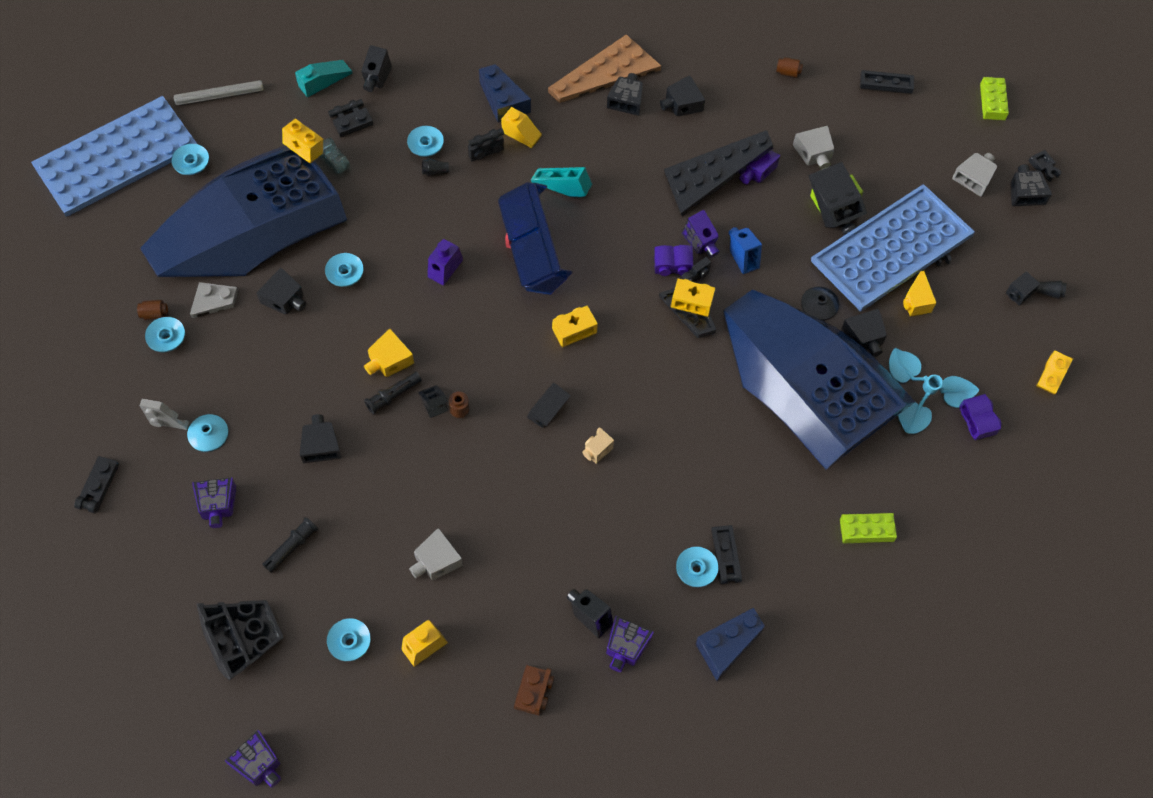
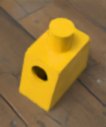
[364,329,414,377]
[402,620,448,667]

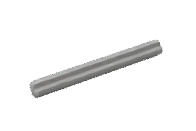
[174,80,263,105]

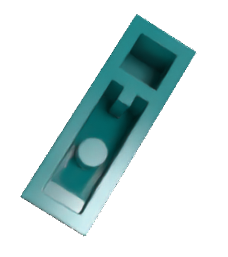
[295,60,352,98]
[531,167,592,197]

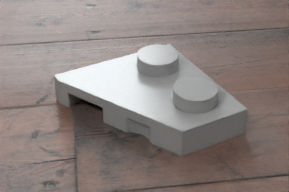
[190,282,238,318]
[139,399,189,430]

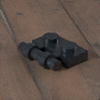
[328,99,374,138]
[468,128,504,162]

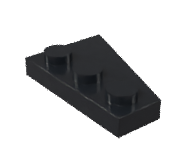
[659,282,717,338]

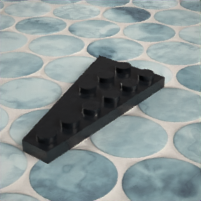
[664,130,774,216]

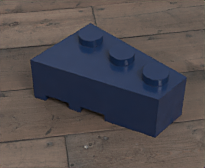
[479,64,531,122]
[696,608,765,681]

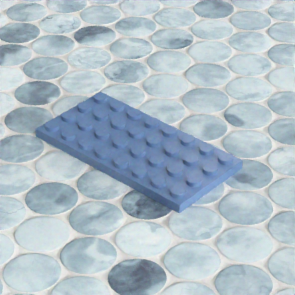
[31,96,197,217]
[811,184,974,312]

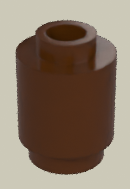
[776,57,803,78]
[137,300,168,320]
[448,392,469,418]

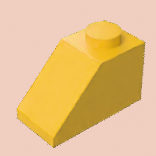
[501,107,542,148]
[903,271,936,317]

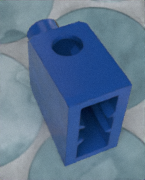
[728,227,762,274]

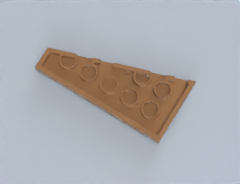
[548,35,661,103]

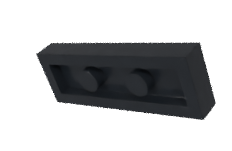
[860,70,914,94]

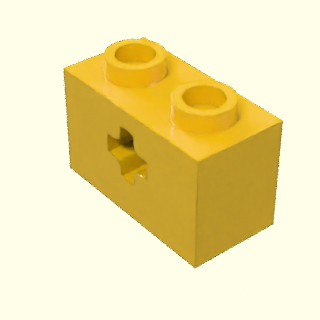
[282,118,323,163]
[671,279,715,317]
[552,305,598,347]

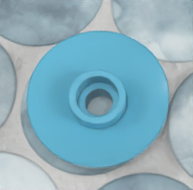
[407,126,444,157]
[172,144,209,175]
[325,253,364,287]
[145,317,185,352]
[187,414,229,452]
[676,547,718,587]
[327,618,371,661]

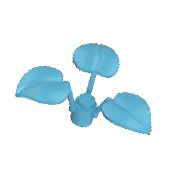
[889,348,979,434]

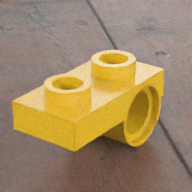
[1036,351,1073,395]

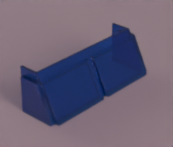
[498,182,573,295]

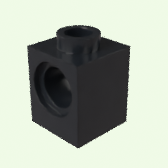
[1006,271,1040,306]

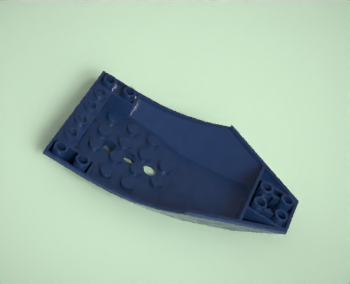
[140,145,347,277]
[723,290,915,470]

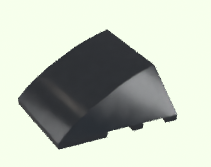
[197,600,283,681]

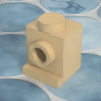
[582,427,614,464]

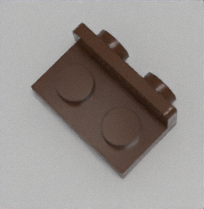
[514,665,554,716]

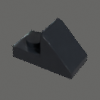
[418,385,448,418]

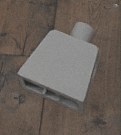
[793,126,834,170]
[952,153,997,197]
[409,528,463,580]

